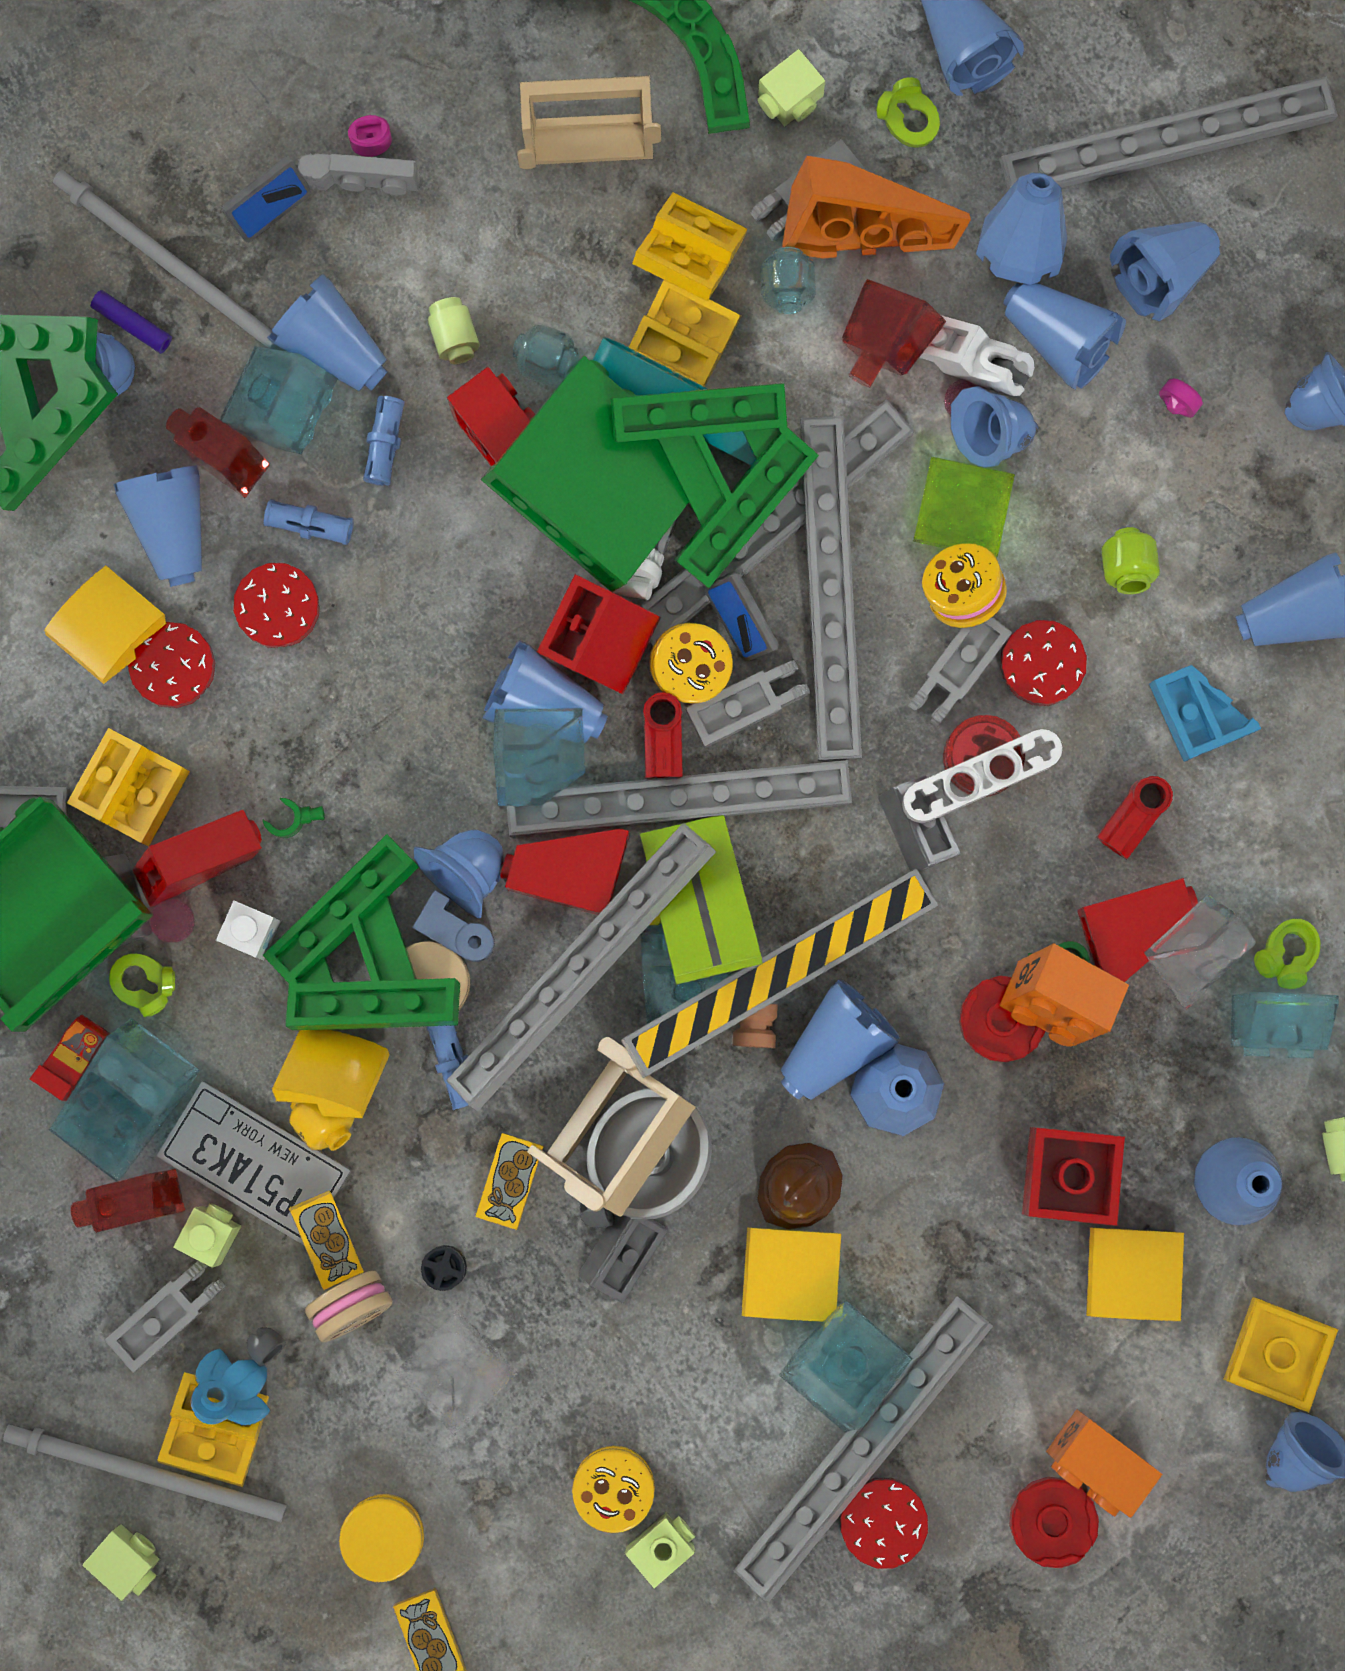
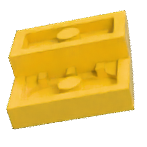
[632,192,748,301]
[629,280,742,387]
[44,565,166,684]
[67,728,190,847]
[272,1029,390,1118]
[742,1227,841,1322]
[1086,1227,1184,1321]
[157,1372,269,1487]

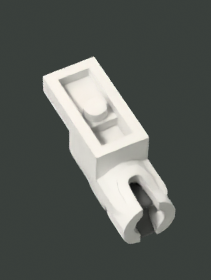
[894,308,1035,396]

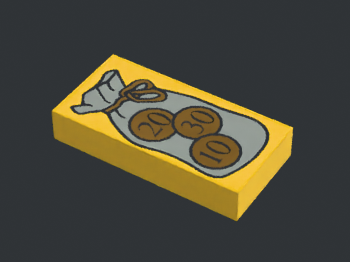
[475,1133,544,1230]
[289,1190,364,1290]
[393,1588,467,1671]

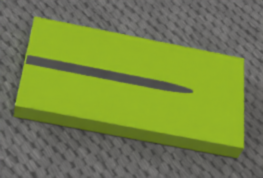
[640,815,763,984]

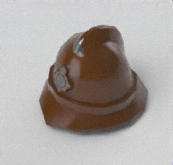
[757,1143,843,1230]

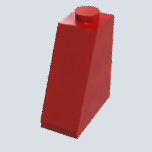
[132,809,262,908]
[500,829,630,915]
[1077,878,1199,982]

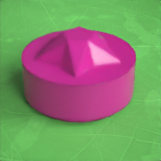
[348,115,392,157]
[1159,378,1203,418]

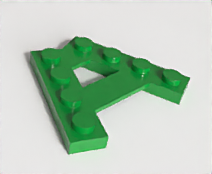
[0,315,118,511]
[610,383,819,588]
[263,834,460,1031]

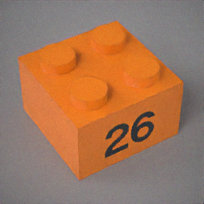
[999,943,1129,1047]
[1046,1409,1163,1518]

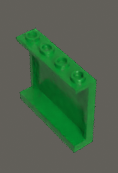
[481,356,689,592]
[0,796,153,1032]

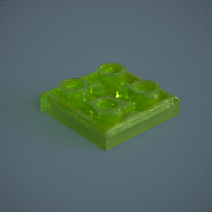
[913,456,1015,558]

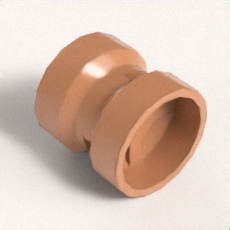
[732,1004,778,1048]

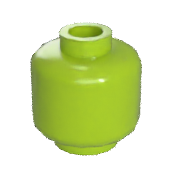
[1101,527,1160,594]

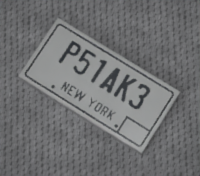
[157,1081,352,1245]

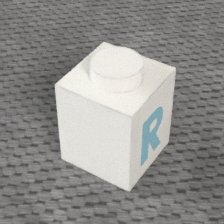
[216,901,281,960]

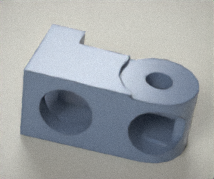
[412,890,495,962]

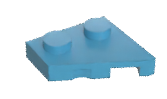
[1149,665,1261,762]

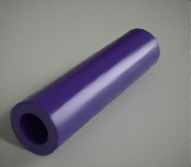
[90,290,172,354]

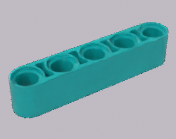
[593,337,756,465]

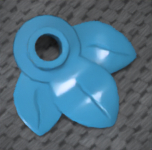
[191,1349,270,1425]

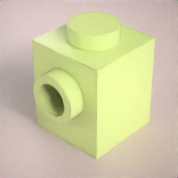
[758,49,825,127]
[173,1203,241,1268]
[625,1512,696,1588]
[82,1524,160,1601]

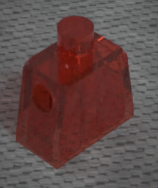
[842,279,946,388]
[166,407,270,498]
[71,1169,185,1233]

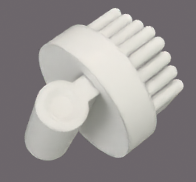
[613,548,664,600]

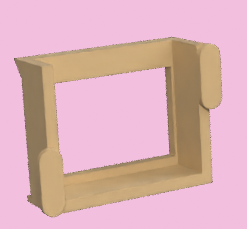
[517,76,661,169]
[527,1037,695,1217]

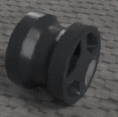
[421,1245,467,1291]

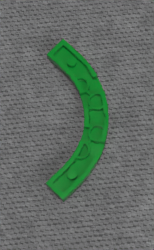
[628,0,750,134]

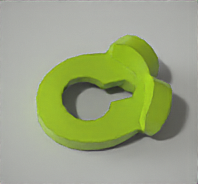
[876,77,940,148]
[1254,919,1321,989]
[109,954,175,1017]

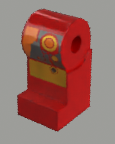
[29,1014,111,1102]

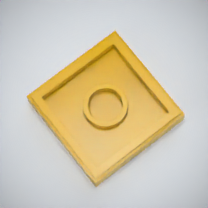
[1223,1297,1339,1413]

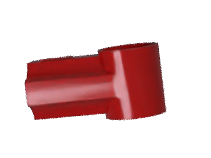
[643,692,683,778]
[1096,776,1173,860]

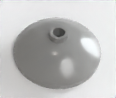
[587,1089,712,1220]

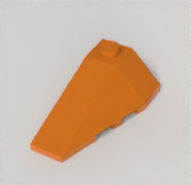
[782,156,971,259]

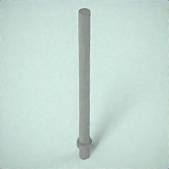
[53,170,277,350]
[3,1424,287,1523]

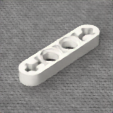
[902,729,1062,823]

